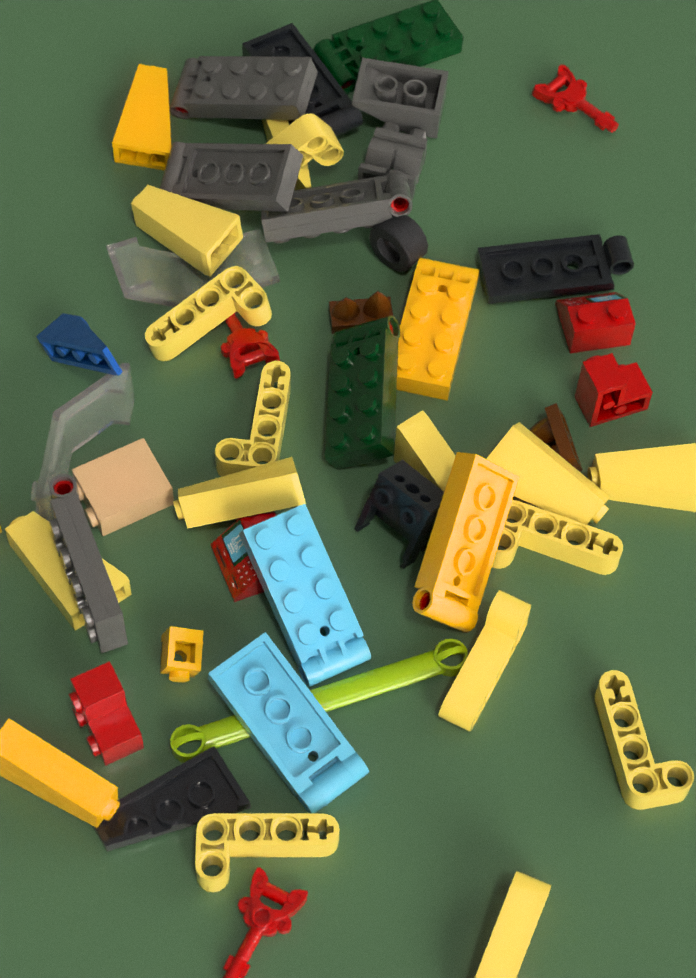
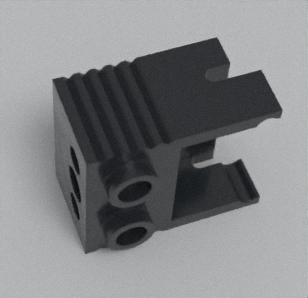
[354,460,444,569]

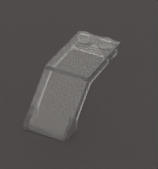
[106,228,280,307]
[31,363,135,521]

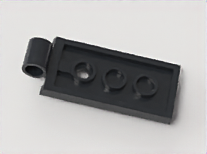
[477,234,634,304]

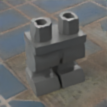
[358,121,428,201]

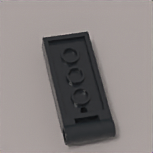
[242,23,363,136]

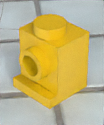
[160,626,204,682]

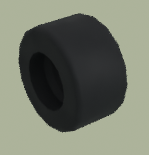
[369,215,428,272]

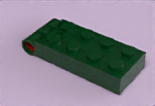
[313,0,464,94]
[324,315,400,470]

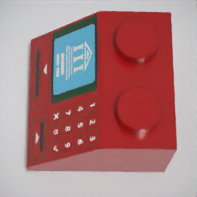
[555,292,636,354]
[211,511,276,602]

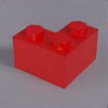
[575,353,653,427]
[68,661,144,766]

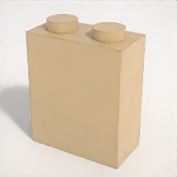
[72,438,174,536]

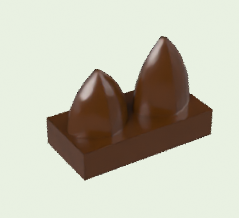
[329,291,393,334]
[529,403,583,472]

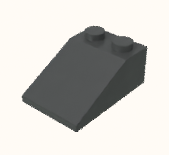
[352,58,449,138]

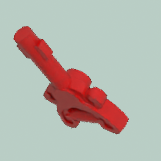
[532,65,619,133]
[221,312,280,379]
[223,867,308,978]

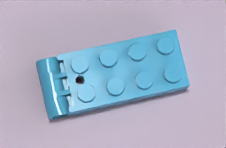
[239,504,371,687]
[207,632,369,813]

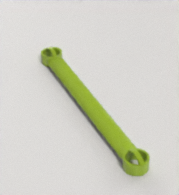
[170,638,468,763]

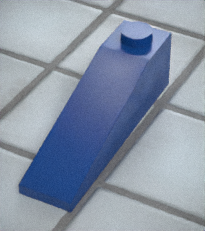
[36,313,123,376]

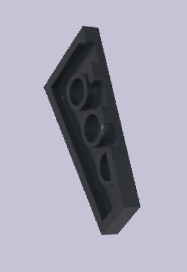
[92,746,251,852]

